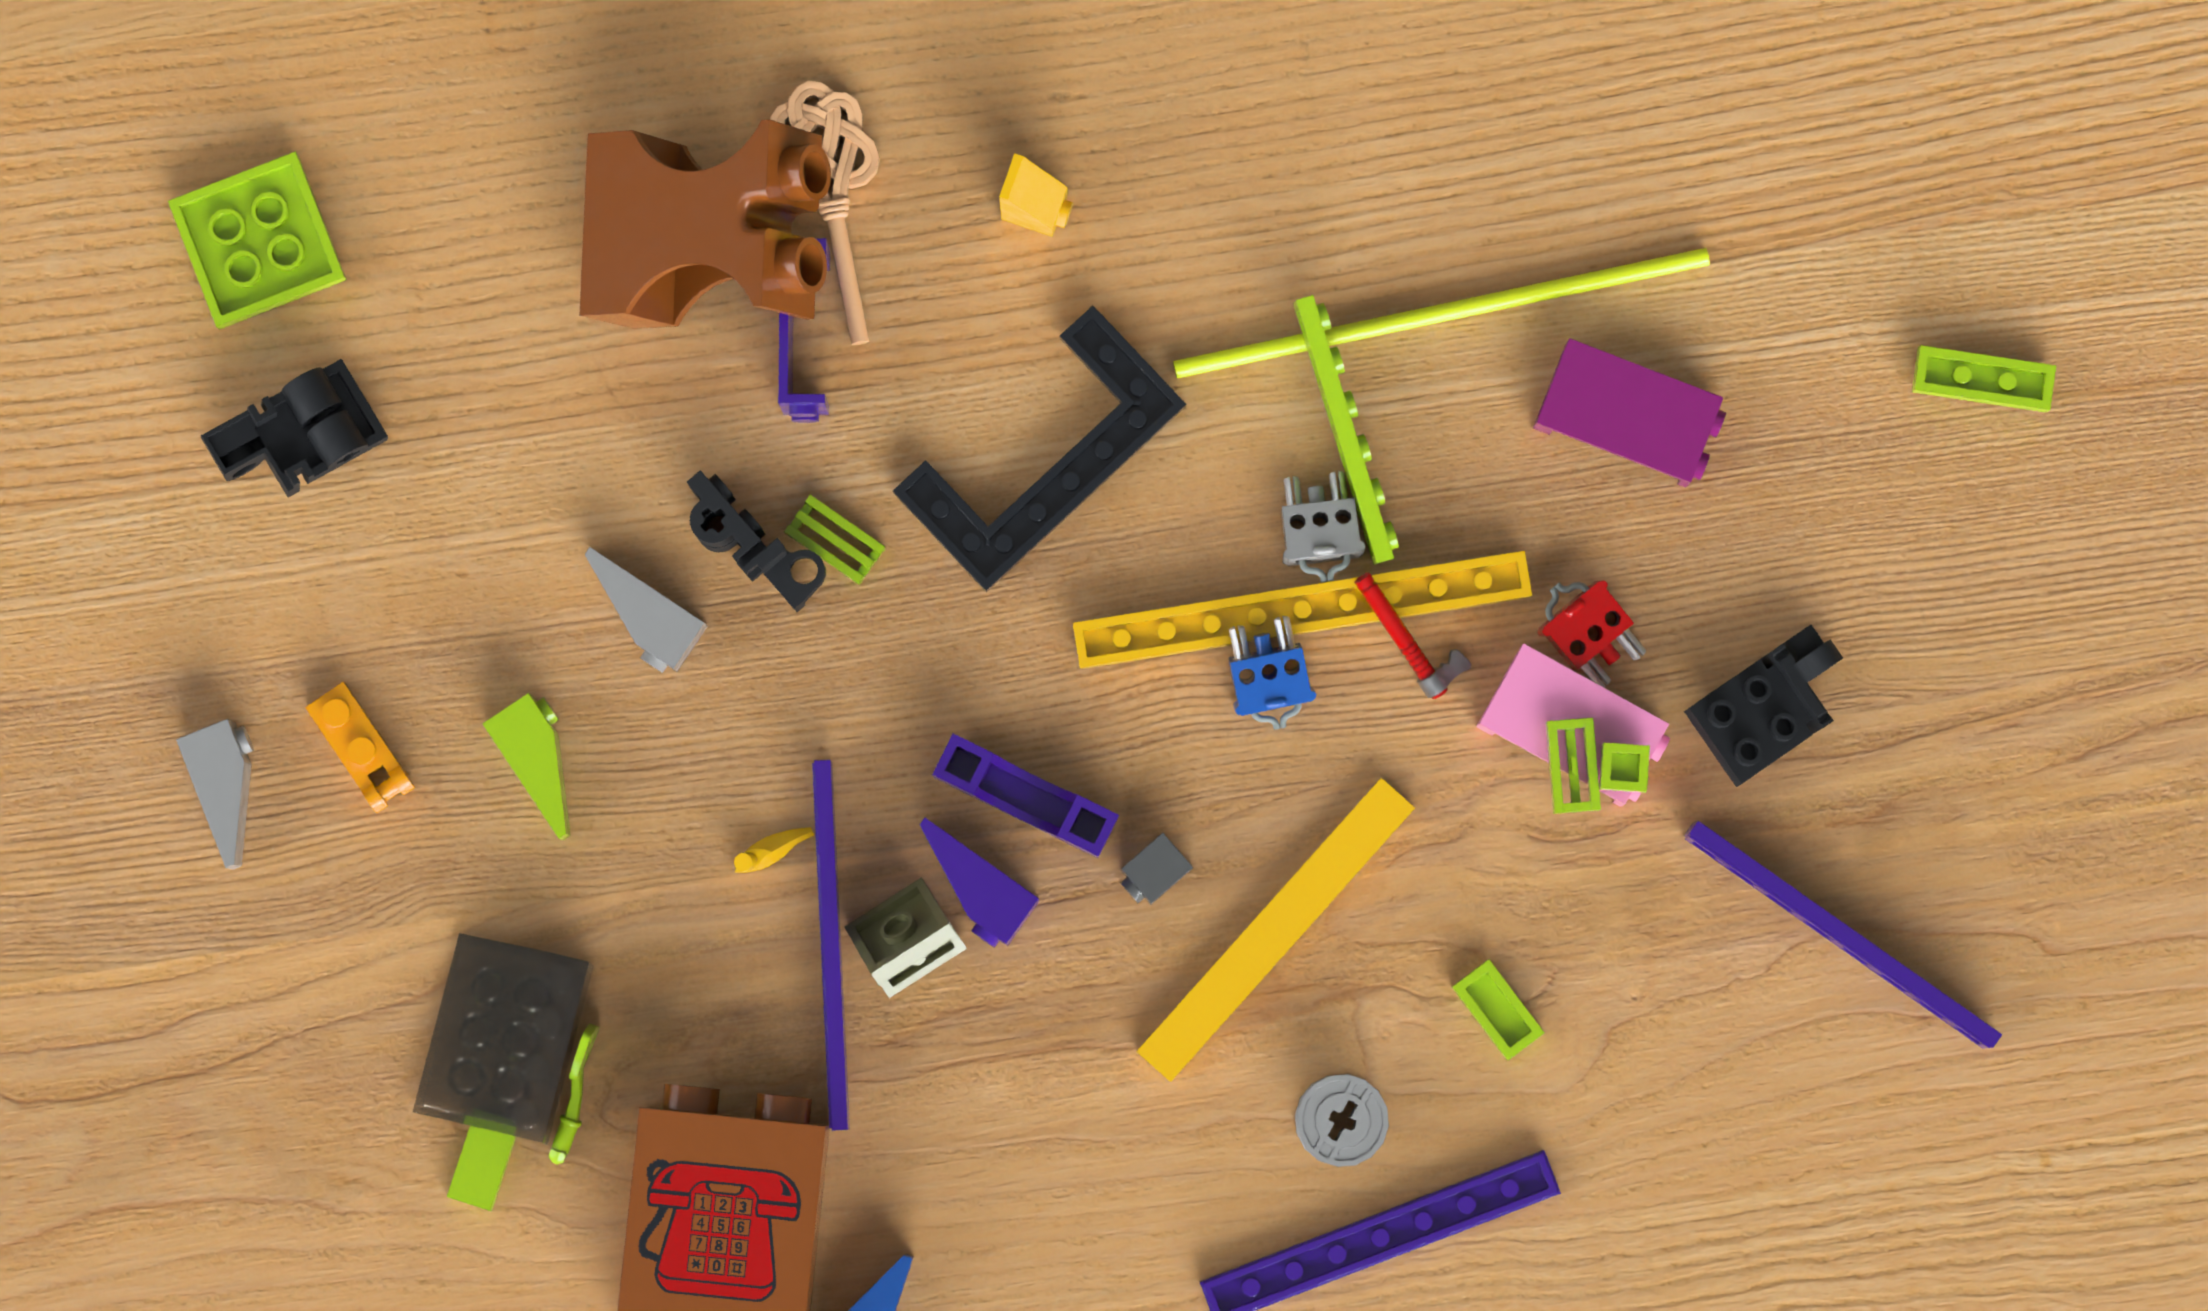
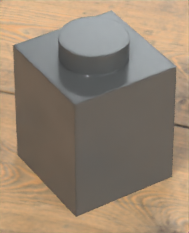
[1120,833,1193,905]

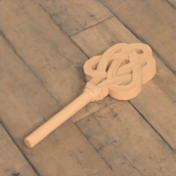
[770,80,880,345]

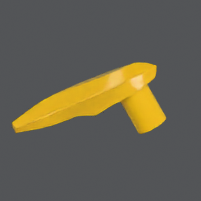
[734,827,814,873]

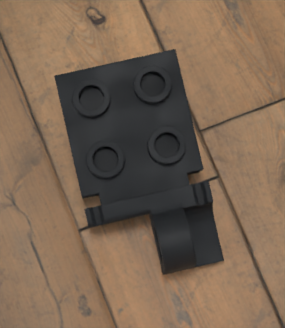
[201,359,388,497]
[687,470,826,612]
[1684,625,1843,787]

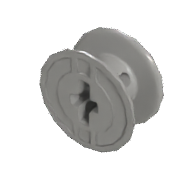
[1295,1074,1389,1167]

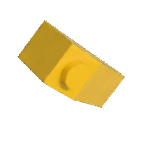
[999,153,1073,237]

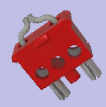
[1537,580,1646,688]

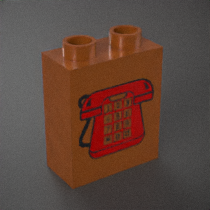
[617,1084,830,1311]

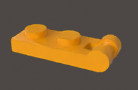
[305,682,415,813]

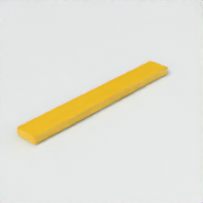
[1136,778,1415,1082]

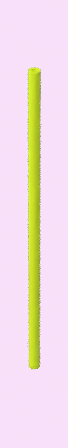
[1173,248,1710,379]

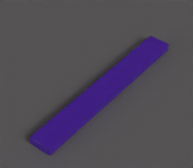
[812,760,850,1131]
[1684,821,2002,1049]
[1199,1150,1561,1311]

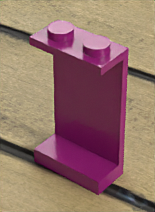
[1533,338,1726,488]

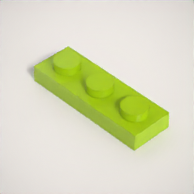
[1912,345,2056,413]

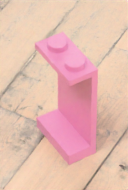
[1476,644,1670,807]

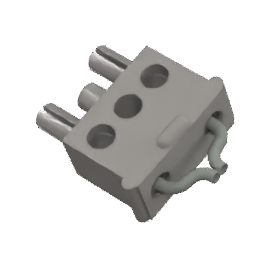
[1281,471,1365,582]

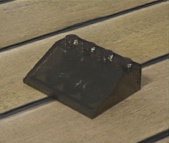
[413,933,594,1145]

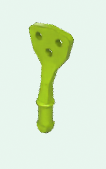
[549,1023,600,1165]

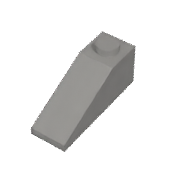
[585,547,708,673]
[176,719,254,870]

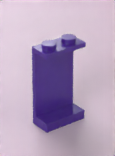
[778,238,830,423]

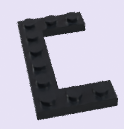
[892,305,1187,592]

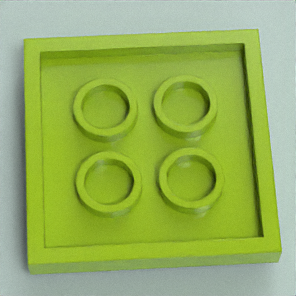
[168,151,347,330]

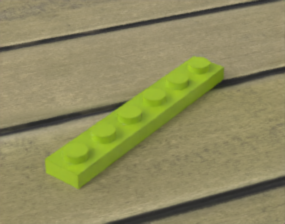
[1293,295,1399,565]

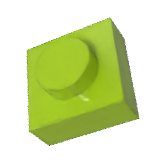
[1599,742,1650,793]

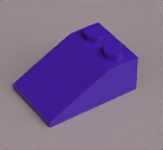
[920,818,1040,948]

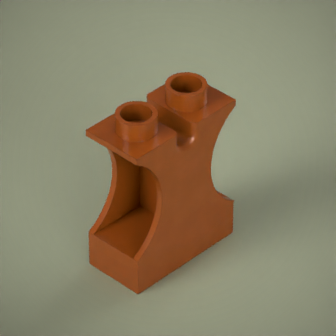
[579,119,831,329]

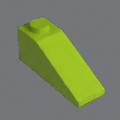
[482,693,571,840]

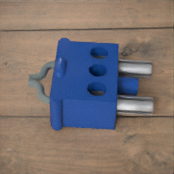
[1228,616,1316,730]

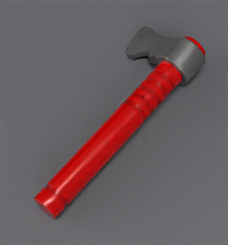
[1354,572,1471,699]

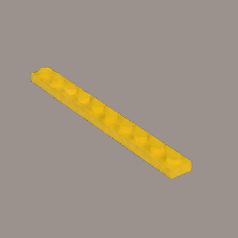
[1073,551,1532,669]

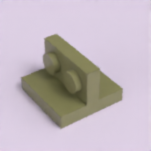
[844,877,967,998]

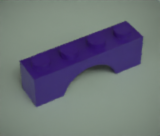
[932,733,1119,858]

